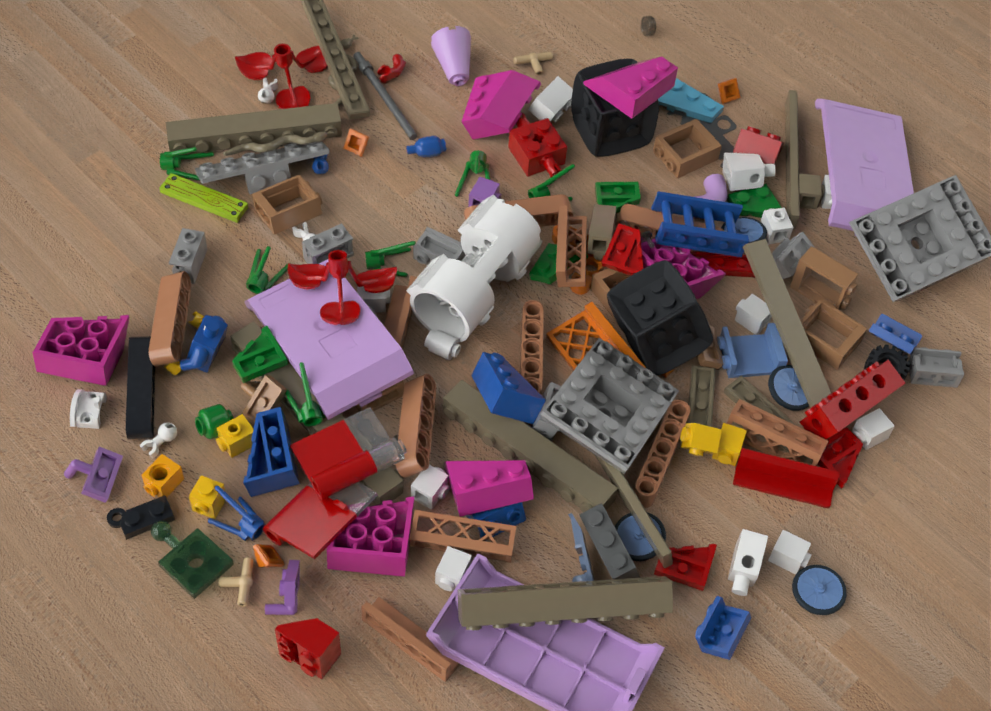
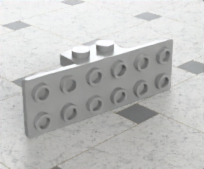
[195,142,330,194]

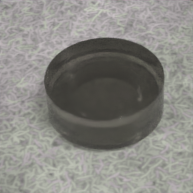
[641,16,656,36]

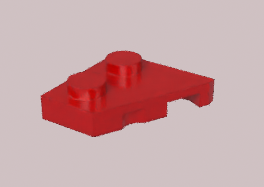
[601,223,643,276]
[818,427,863,489]
[654,543,717,591]

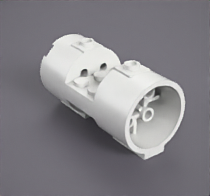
[406,194,542,342]

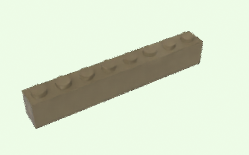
[166,103,342,154]
[443,380,618,512]
[457,576,673,630]

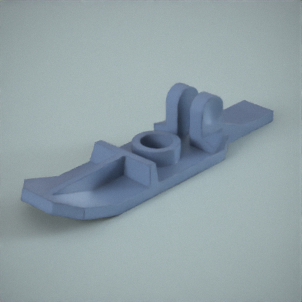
[568,513,595,582]

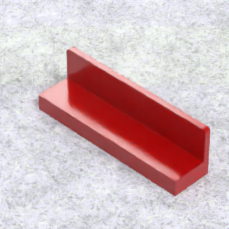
[733,448,839,508]

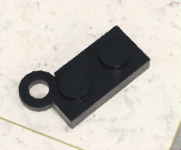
[106,495,175,540]

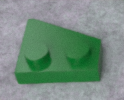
[595,182,641,213]
[727,184,782,218]
[529,243,588,284]
[232,326,288,383]

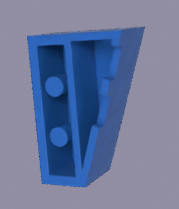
[471,352,546,424]
[243,407,300,497]

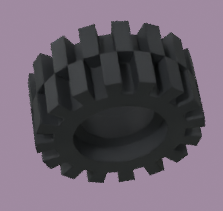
[864,345,910,381]

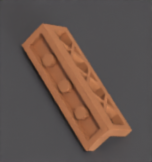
[556,206,587,287]
[384,276,417,350]
[727,399,828,466]
[409,510,517,563]
[361,597,460,682]

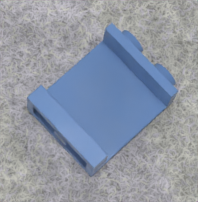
[717,323,788,378]

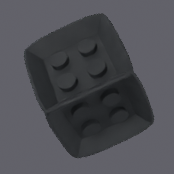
[571,58,659,157]
[607,260,713,376]

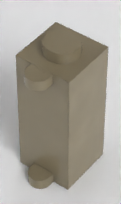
[587,204,616,260]

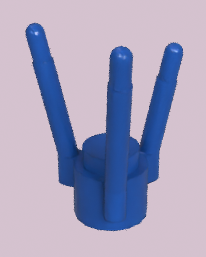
[208,486,266,541]

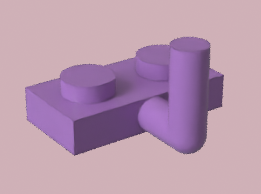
[64,447,123,502]
[265,560,300,615]

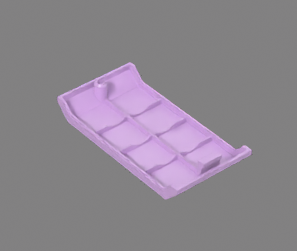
[815,99,914,241]
[244,259,414,420]
[426,553,665,711]

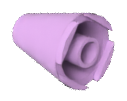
[431,26,471,86]

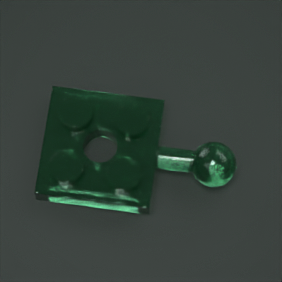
[151,521,234,599]

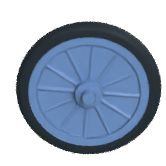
[721,217,767,243]
[768,365,809,411]
[614,512,666,561]
[792,565,847,615]

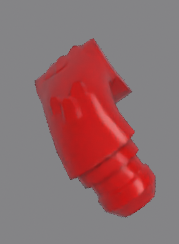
[377,54,406,84]

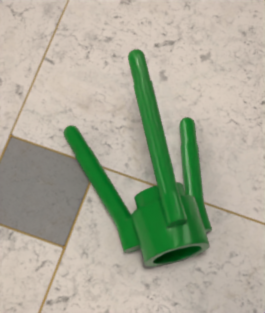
[160,147,214,181]
[455,150,491,197]
[528,164,575,201]
[365,241,416,277]
[246,246,288,294]
[285,362,325,427]

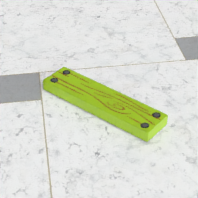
[159,173,248,223]

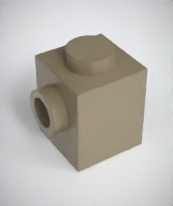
[799,173,824,209]

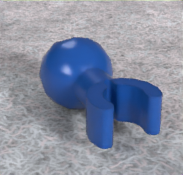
[312,154,329,174]

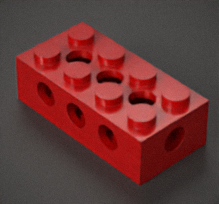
[799,360,905,439]

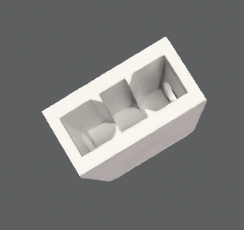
[722,153,775,191]
[728,529,768,596]

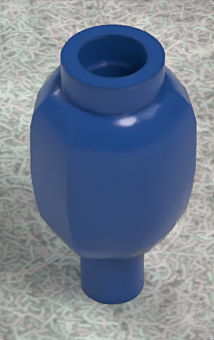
[406,136,446,157]

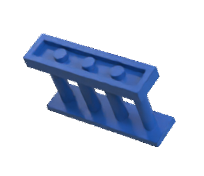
[651,191,749,257]

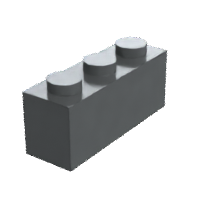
[579,503,641,579]

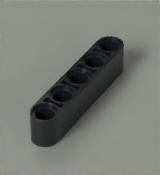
[125,336,156,440]

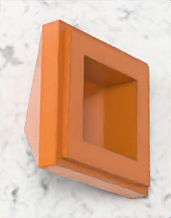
[718,78,740,104]
[343,128,369,157]
[253,544,285,568]

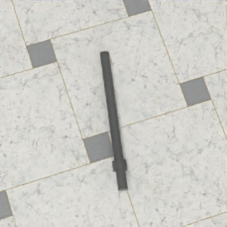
[353,52,417,140]

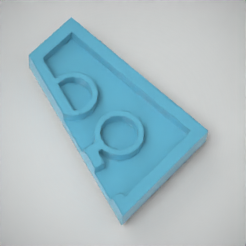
[658,78,724,123]

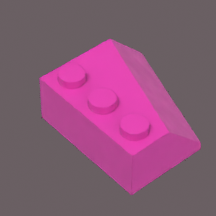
[583,56,678,119]
[461,70,541,139]
[641,239,726,300]
[32,315,129,386]
[444,460,534,517]
[327,496,415,577]

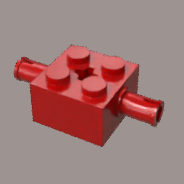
[508,112,567,178]

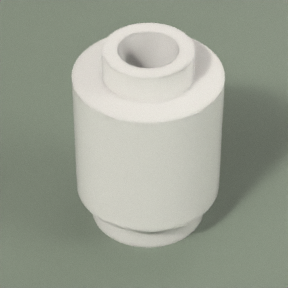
[424,330,461,360]

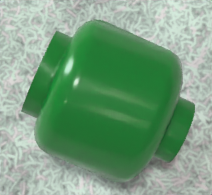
[195,404,234,439]

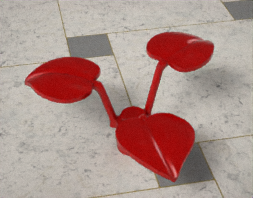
[235,43,328,109]
[288,250,397,325]

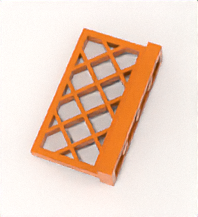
[546,302,646,371]

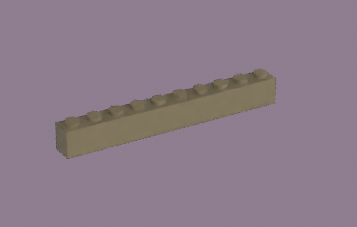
[230,321,404,505]

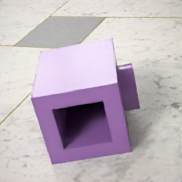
[468,177,501,207]

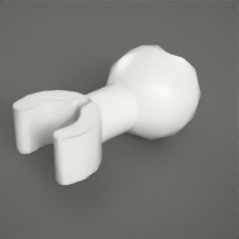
[258,78,278,104]
[292,222,316,241]
[140,422,177,459]

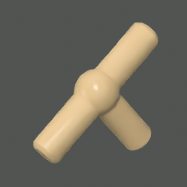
[513,52,553,75]
[219,557,254,607]

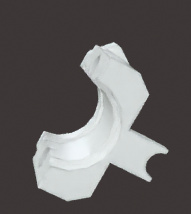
[70,389,107,429]

